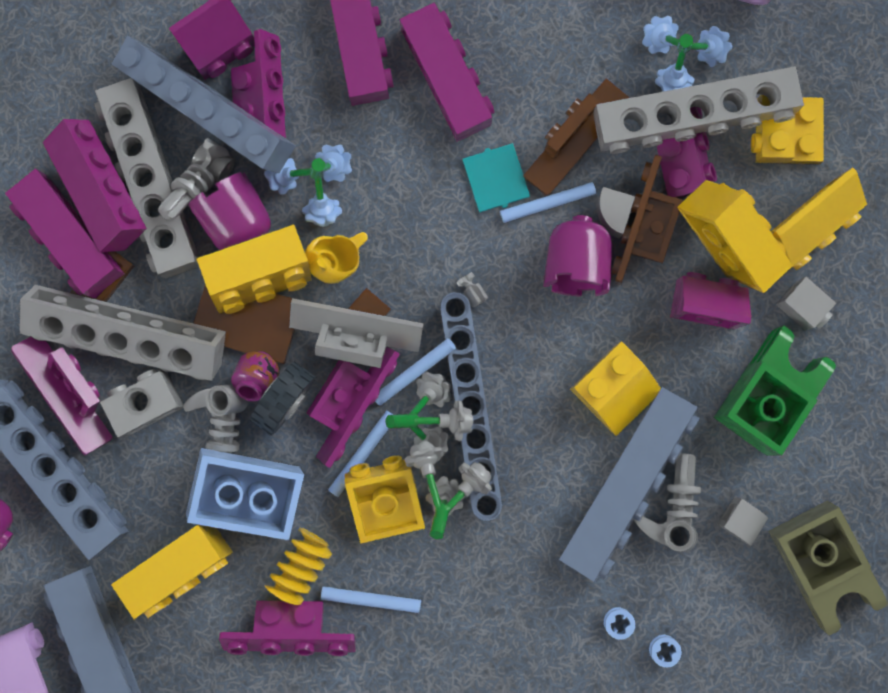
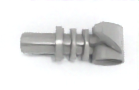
[158,138,235,221]
[183,384,249,454]
[634,453,701,552]

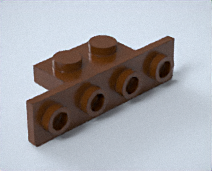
[523,79,629,196]
[611,155,683,286]

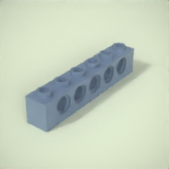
[0,380,129,560]

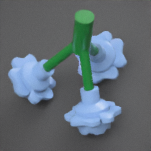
[642,16,732,92]
[264,144,352,227]

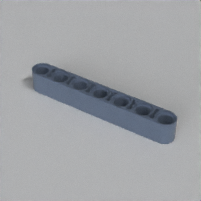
[441,292,502,521]

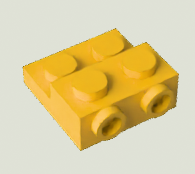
[751,94,824,164]
[345,456,425,544]

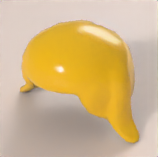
[305,232,368,284]

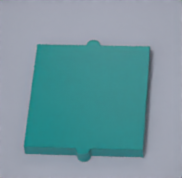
[462,143,530,213]

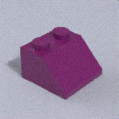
[169,0,255,80]
[670,272,751,330]

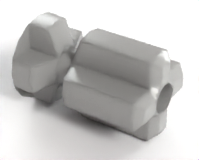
[456,272,488,308]

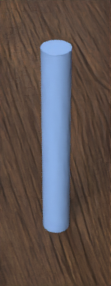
[500,182,596,223]
[375,338,456,406]
[328,410,393,497]
[321,587,421,613]

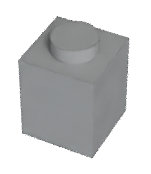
[776,277,836,330]

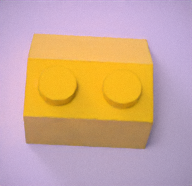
[570,341,661,436]

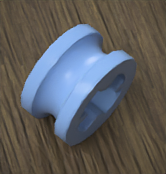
[604,607,635,640]
[649,634,682,668]

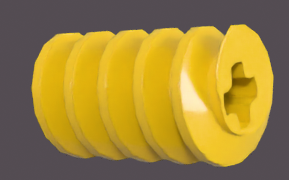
[264,527,332,605]

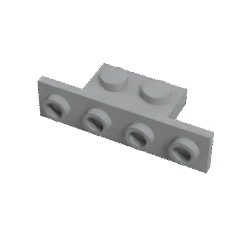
[289,298,424,368]

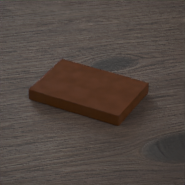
[193,284,295,364]

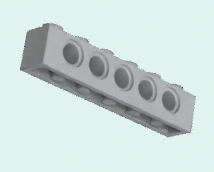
[593,66,804,154]
[94,78,199,279]
[20,285,226,381]

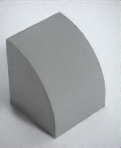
[597,187,635,239]
[717,497,769,547]

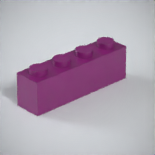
[330,0,394,106]
[399,2,495,142]
[43,119,147,252]
[5,168,125,298]

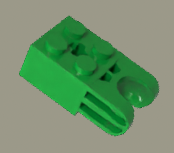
[714,325,836,456]

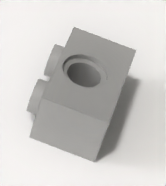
[100,369,183,438]

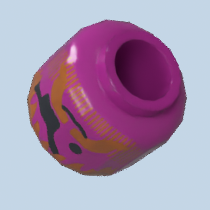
[231,351,280,401]

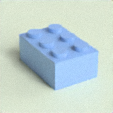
[186,448,304,540]

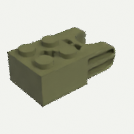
[768,501,888,636]

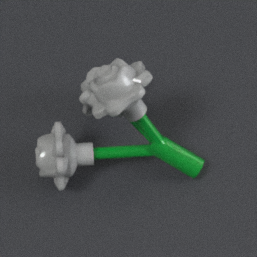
[385,371,473,461]
[404,441,492,540]

